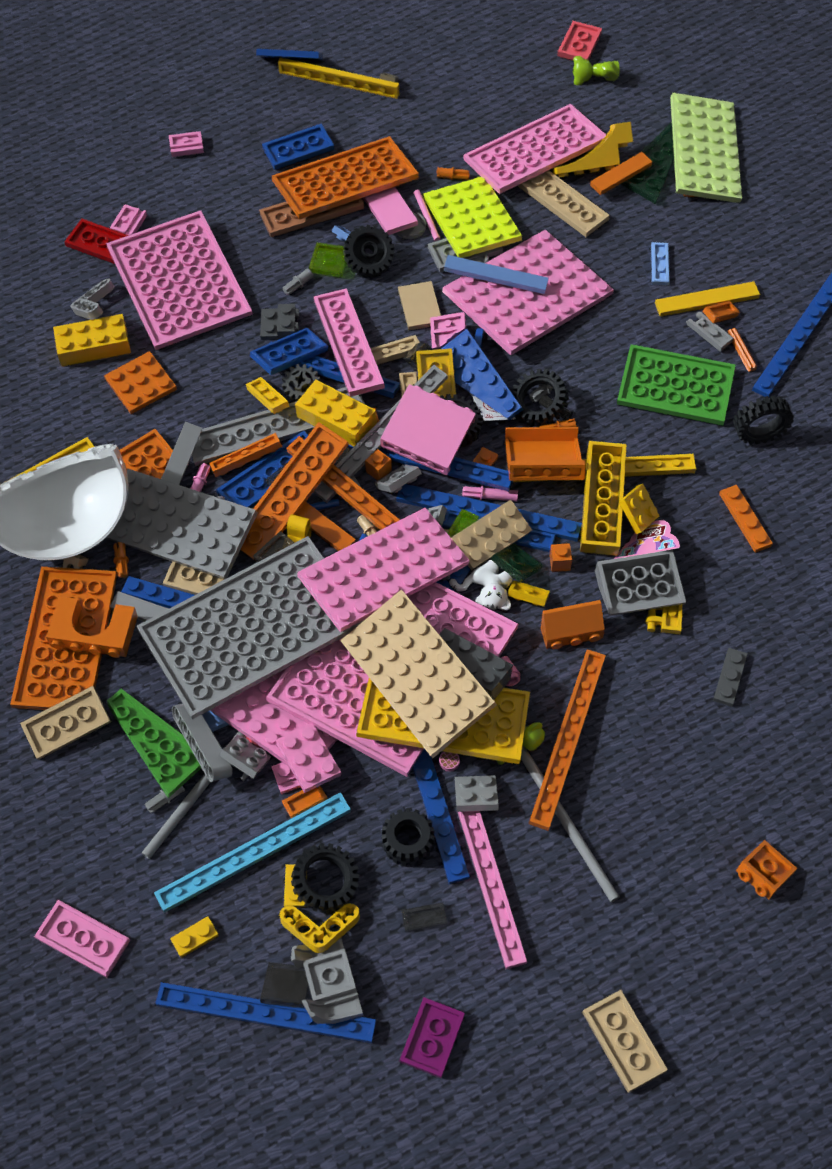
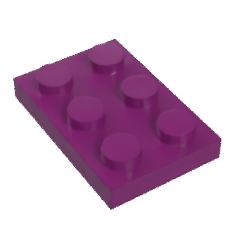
[399,997,465,1078]

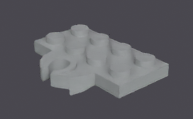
[428,238,503,272]

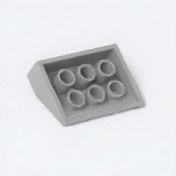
[595,550,686,616]

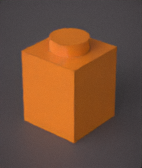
[365,449,392,481]
[550,543,572,572]

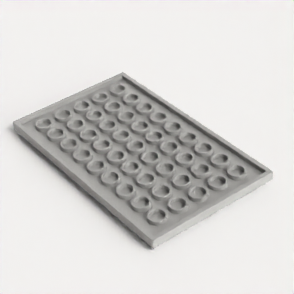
[137,536,364,720]

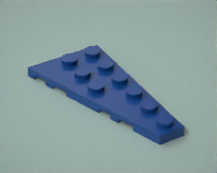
[441,329,524,420]

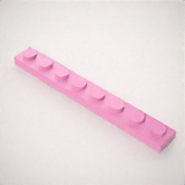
[458,811,527,969]

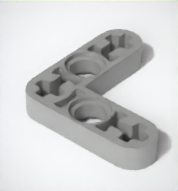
[70,279,115,320]

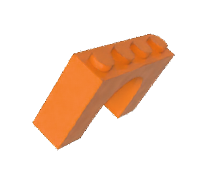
[46,596,138,658]

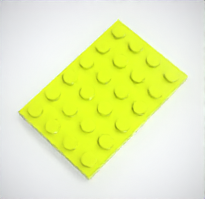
[423,177,522,258]

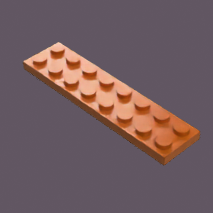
[241,422,349,562]

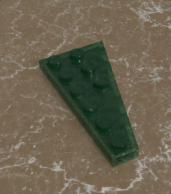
[621,122,674,204]

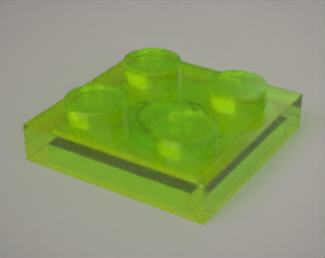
[309,242,347,277]

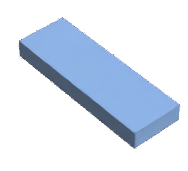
[651,242,670,286]

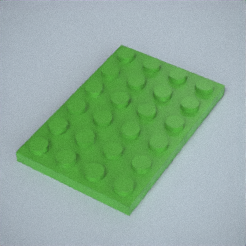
[617,344,736,425]

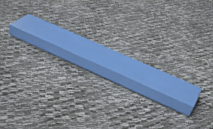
[444,255,549,294]

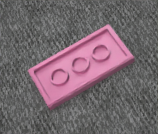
[363,187,418,235]
[34,900,130,978]

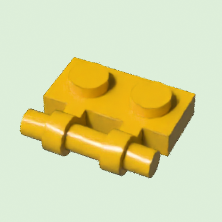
[646,604,683,634]

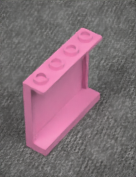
[380,384,476,475]

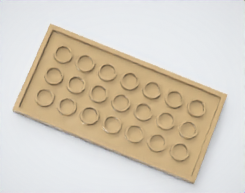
[340,589,497,758]

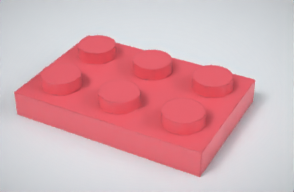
[557,21,602,60]

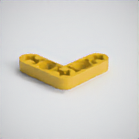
[279,903,360,953]

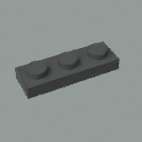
[713,648,748,707]

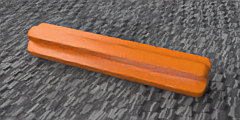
[728,328,757,372]

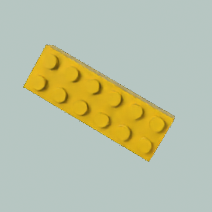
[580,441,627,556]

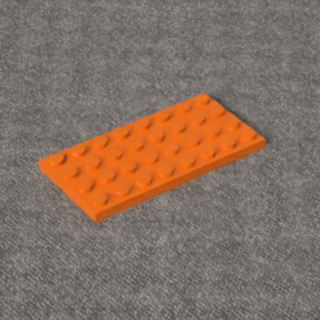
[272,136,419,219]
[10,566,117,710]

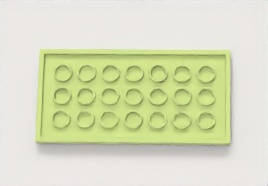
[670,93,742,202]

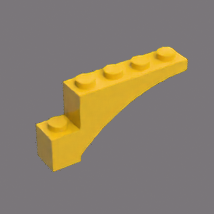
[552,122,633,177]

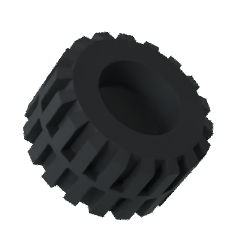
[382,808,434,867]

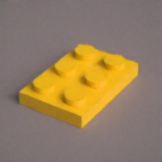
[416,349,456,398]

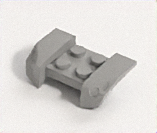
[291,938,363,1024]

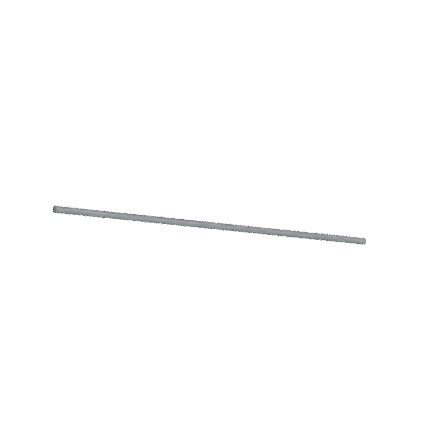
[351,476,619,902]

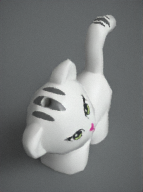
[449,560,513,611]

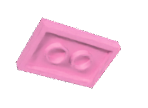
[276,723,341,793]

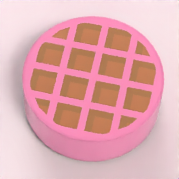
[439,752,460,772]

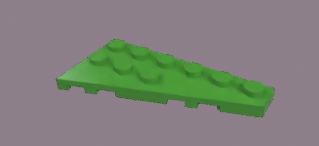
[107,689,201,798]

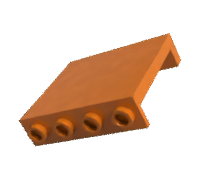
[505,427,585,481]

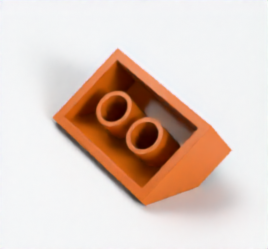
[541,600,605,649]

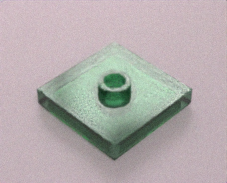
[491,544,543,582]

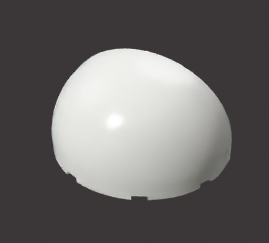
[0,444,129,560]

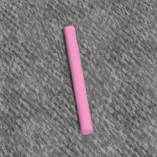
[414,190,441,241]

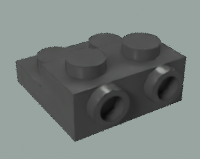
[260,304,299,340]

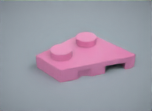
[430,312,467,350]

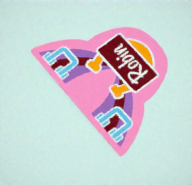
[614,520,680,559]

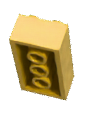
[53,314,131,366]
[295,380,377,447]

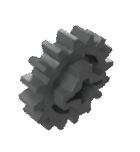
[282,364,321,401]

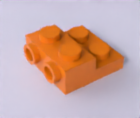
[736,840,798,900]

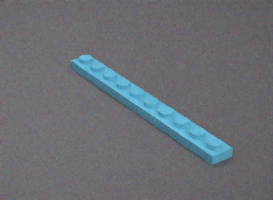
[154,792,351,913]

